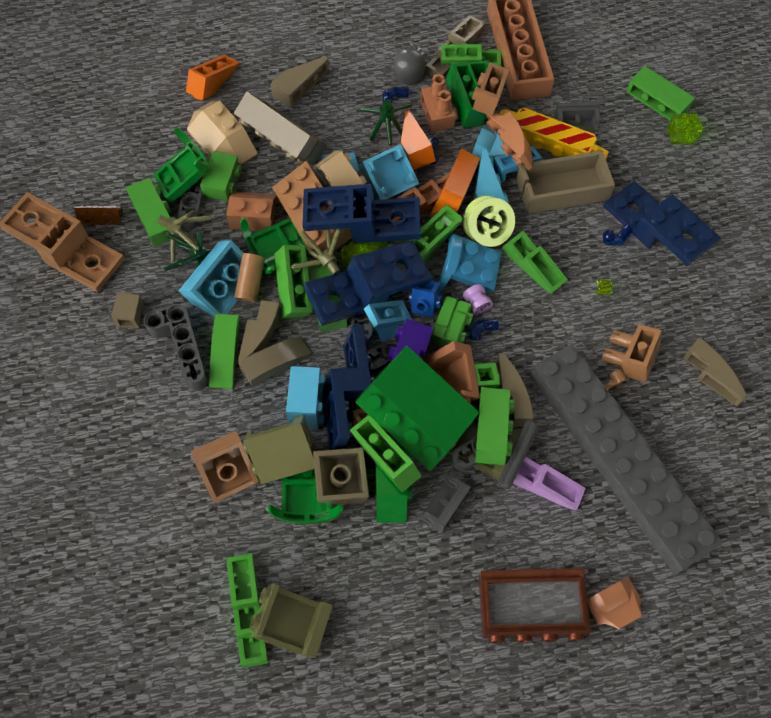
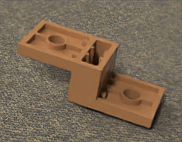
[0,192,125,293]

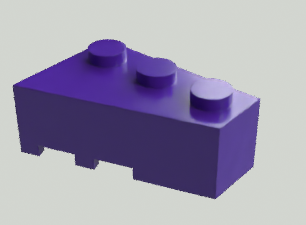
[383,318,433,370]

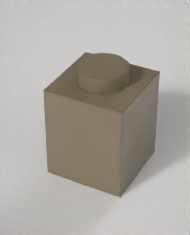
[111,292,144,328]

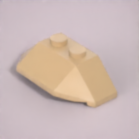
[187,100,258,165]

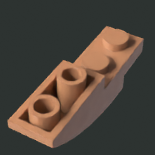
[486,111,532,171]

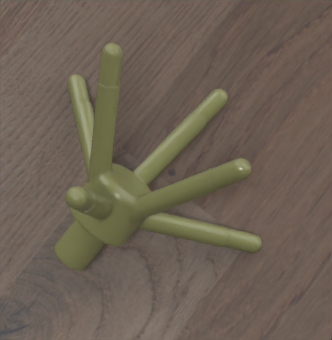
[157,210,212,262]
[291,229,340,275]

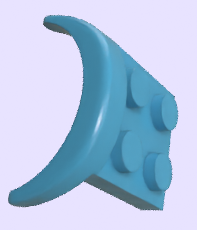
[438,233,501,293]

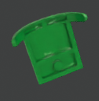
[153,127,211,203]
[240,218,310,275]
[267,469,344,524]

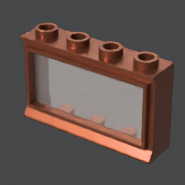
[478,568,592,643]

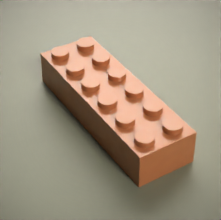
[487,0,554,101]

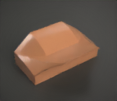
[587,577,642,629]

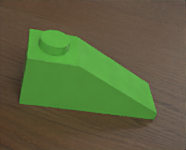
[406,205,463,263]

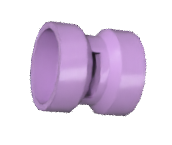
[463,284,493,315]

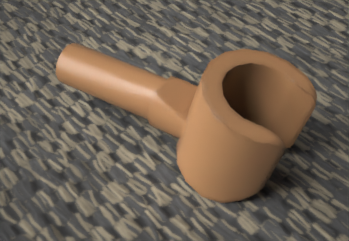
[605,369,626,390]

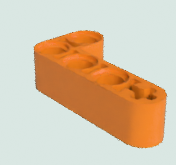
[429,148,480,218]

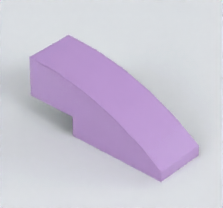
[513,457,586,510]

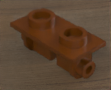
[74,204,123,225]

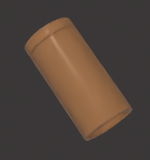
[234,253,265,303]

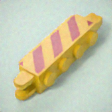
[499,108,609,159]

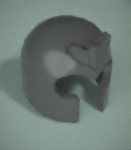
[393,44,425,85]

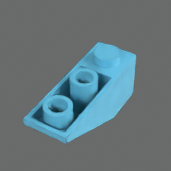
[473,148,508,219]

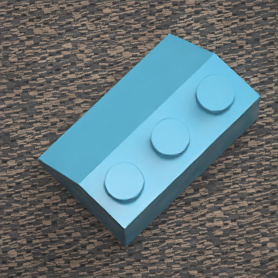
[179,240,243,317]

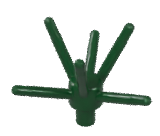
[357,100,413,146]
[164,231,213,271]

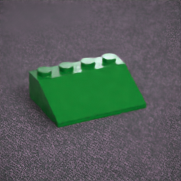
[355,345,479,471]

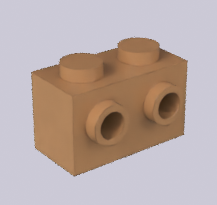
[472,63,509,116]

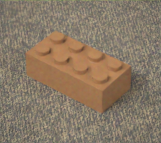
[272,161,352,253]

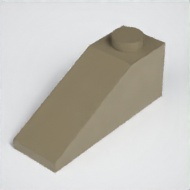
[270,56,329,108]

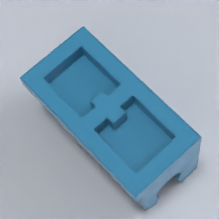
[494,145,542,183]

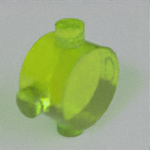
[596,280,612,296]

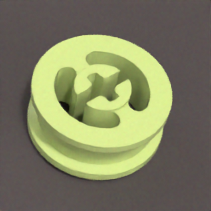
[463,196,515,247]

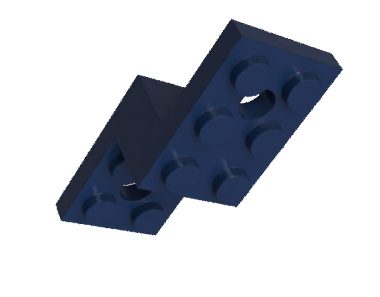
[603,181,721,266]
[302,184,421,244]
[303,240,432,326]
[322,325,374,450]

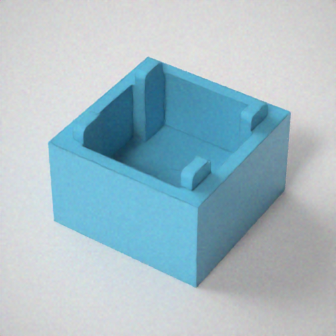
[358,144,419,200]
[286,366,325,430]

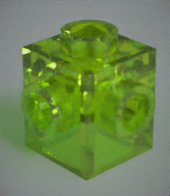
[667,113,703,144]

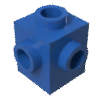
[409,281,443,317]

